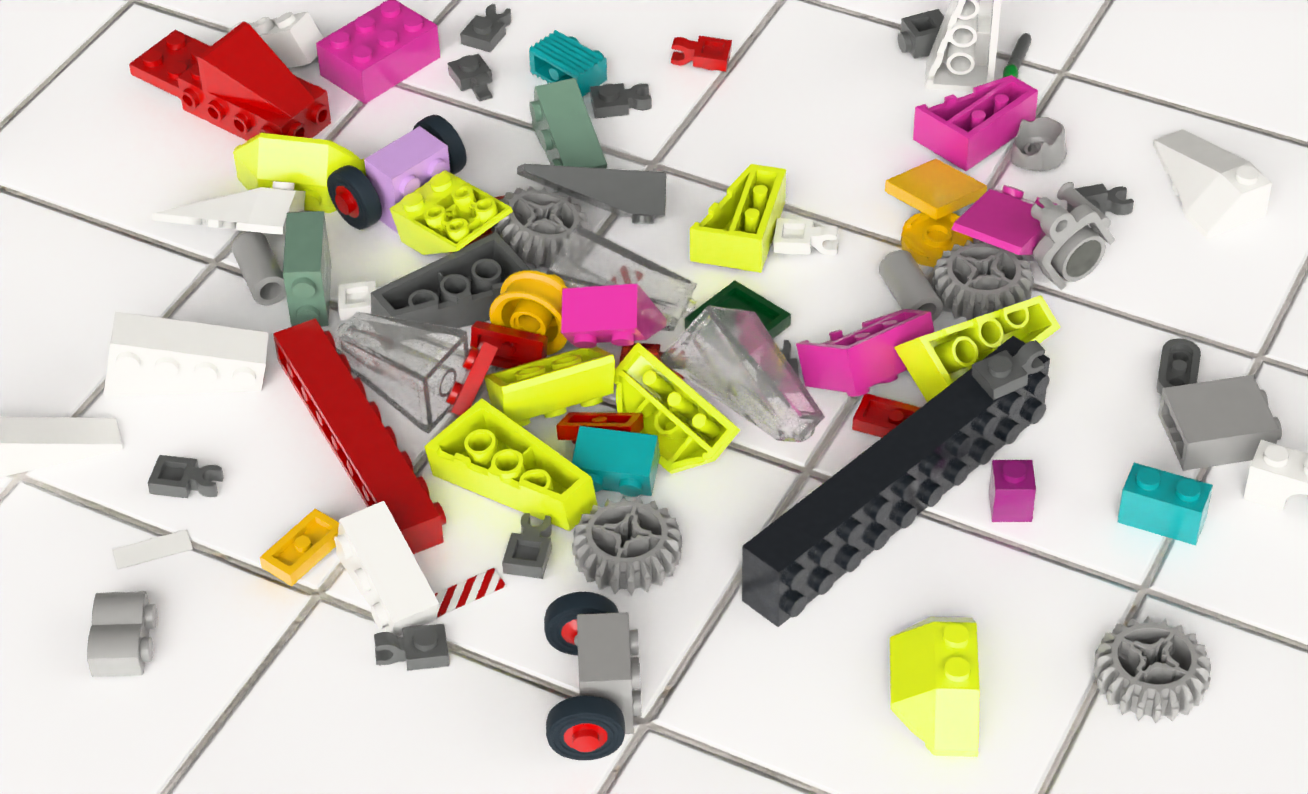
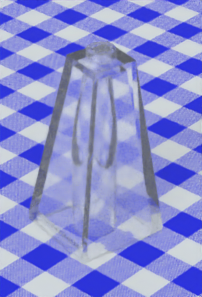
[546,224,697,331]
[660,306,825,442]
[334,312,469,434]

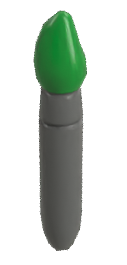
[1003,33,1031,78]

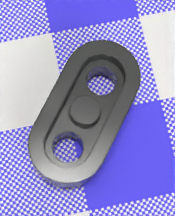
[1156,338,1201,396]

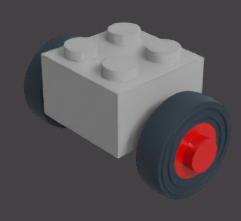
[544,592,642,761]

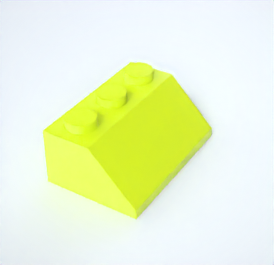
[484,346,615,427]

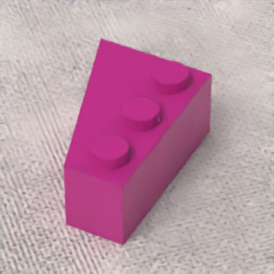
[913,75,1038,171]
[796,309,935,397]

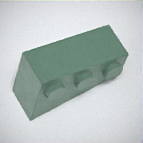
[529,78,607,169]

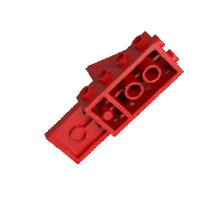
[129,21,331,141]

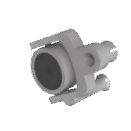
[1031,182,1115,291]

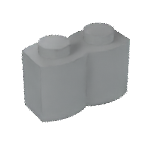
[87,591,157,677]

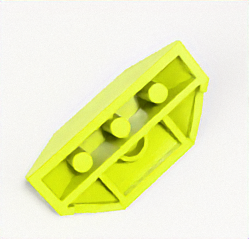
[233,133,366,213]
[614,342,740,474]
[889,617,980,757]

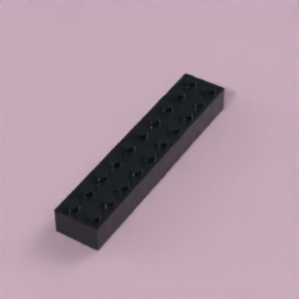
[742,336,1050,627]

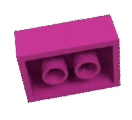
[316,0,440,104]

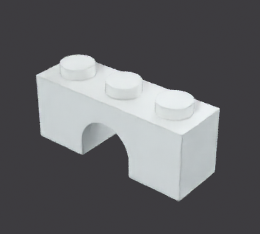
[1244,440,1308,511]

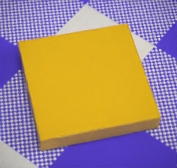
[885,158,987,220]

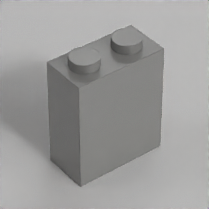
[1158,375,1282,471]

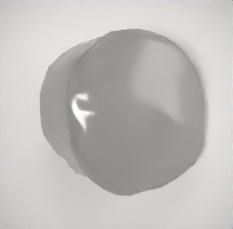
[1011,117,1067,171]

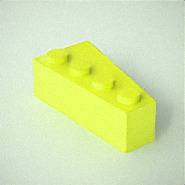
[424,398,598,531]

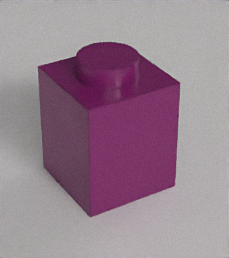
[989,460,1036,522]

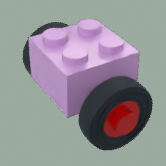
[327,115,467,233]

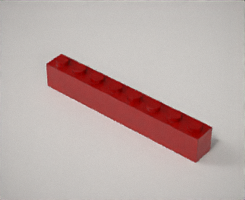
[273,318,446,554]

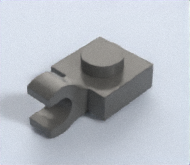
[447,53,493,101]
[1066,183,1134,215]
[972,340,1045,400]
[374,624,449,671]

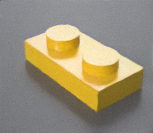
[260,508,339,586]

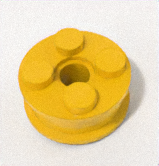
[489,270,568,355]

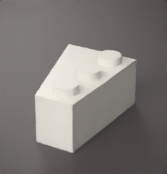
[334,501,439,637]

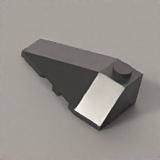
[517,164,667,224]

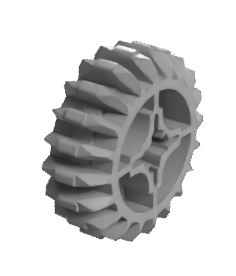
[491,186,590,270]
[932,240,1034,321]
[572,496,682,596]
[1093,616,1211,723]

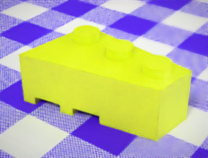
[690,164,786,273]

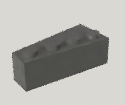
[371,232,531,346]

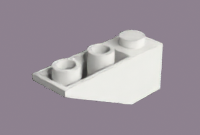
[228,11,324,68]

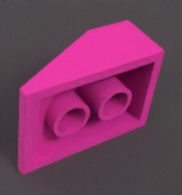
[951,185,1058,255]
[561,283,667,348]

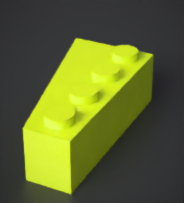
[894,295,1061,402]

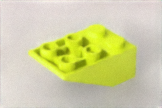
[389,170,513,255]

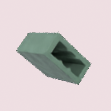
[283,211,332,327]

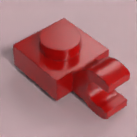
[671,35,732,72]

